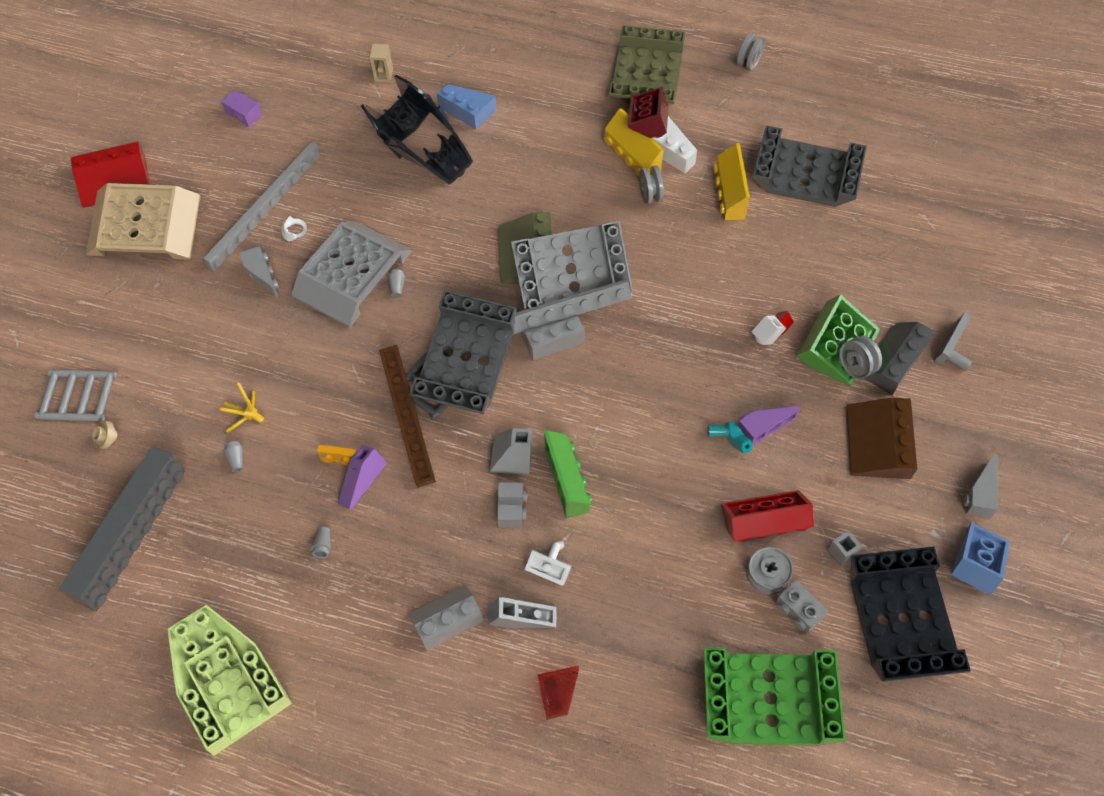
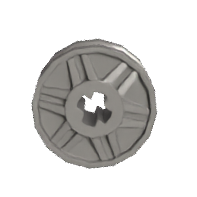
[737,32,766,70]
[639,165,664,204]
[839,336,882,379]
[747,547,793,595]

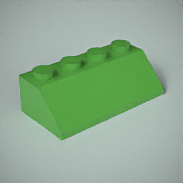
[544,431,592,519]

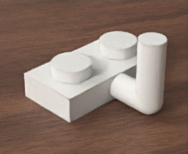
[525,541,571,586]

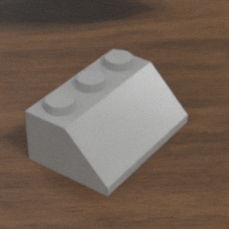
[520,315,585,361]
[408,585,484,651]

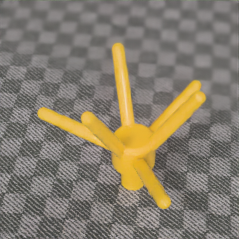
[219,382,265,433]

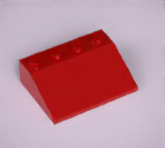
[70,141,150,208]

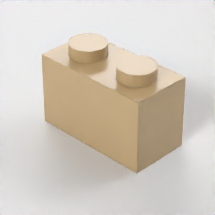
[370,44,393,82]

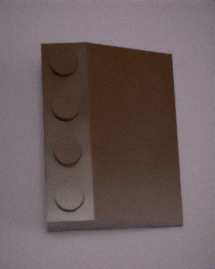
[847,397,917,479]

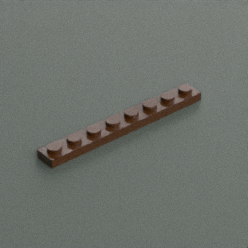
[379,345,436,488]

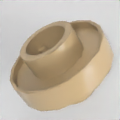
[92,420,117,449]

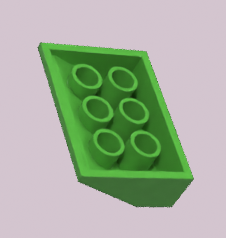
[797,294,880,386]

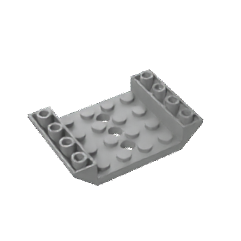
[291,221,412,328]
[511,221,633,310]

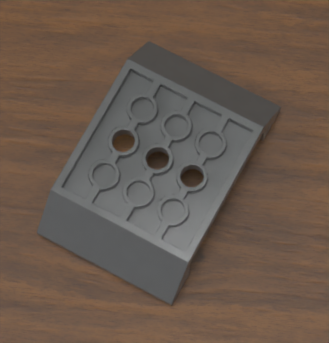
[752,125,867,207]
[409,290,517,415]

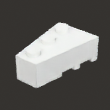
[653,116,697,174]

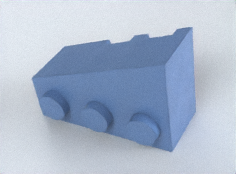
[437,84,497,129]

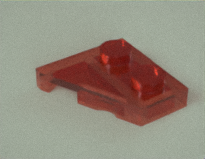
[537,666,579,720]

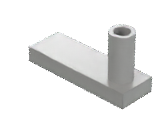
[934,313,972,371]

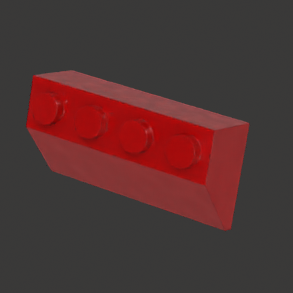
[721,490,814,542]

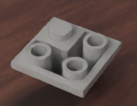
[490,428,533,475]

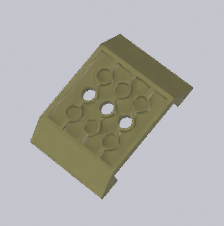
[609,25,685,104]

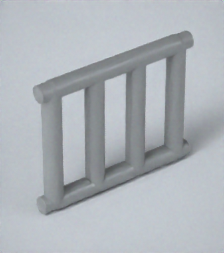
[34,369,117,422]

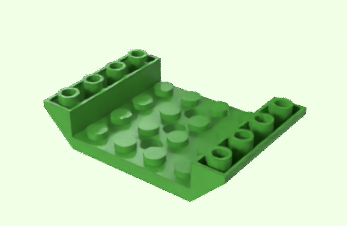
[704,648,846,746]

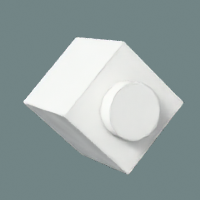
[752,315,786,345]

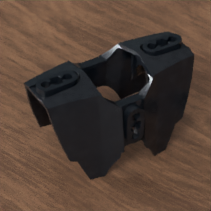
[361,75,473,184]

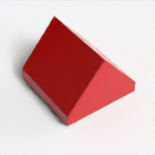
[775,311,794,335]

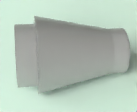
[388,269,406,297]
[223,442,244,472]
[311,527,331,559]

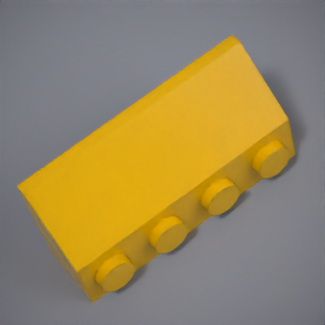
[604,108,664,176]
[713,143,750,221]

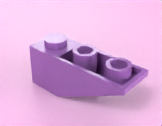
[338,445,387,509]

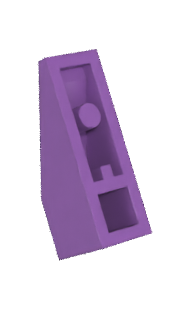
[738,406,800,445]

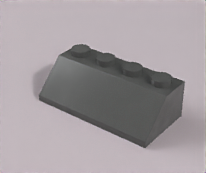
[864,322,935,395]

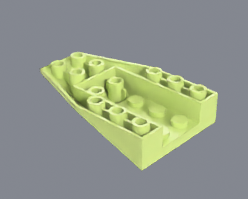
[168,605,292,755]

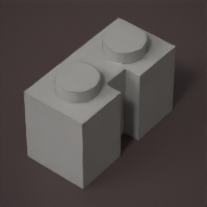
[497,483,527,528]

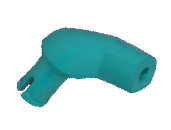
[708,421,753,453]

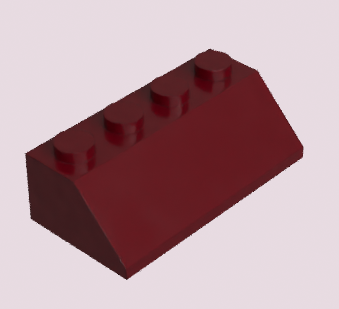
[628,86,669,138]

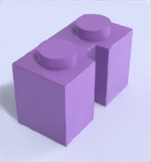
[221,90,262,127]

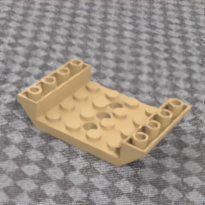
[86,183,200,260]

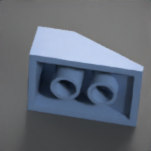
[951,522,1010,595]

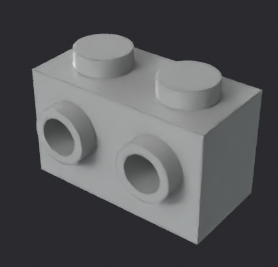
[776,580,828,634]

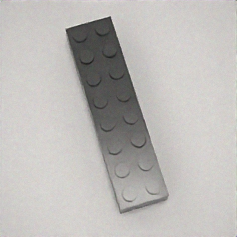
[59,446,185,612]

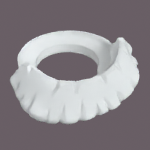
[281,216,307,242]

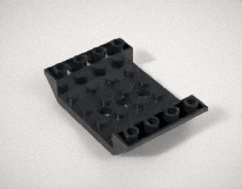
[851,546,971,682]

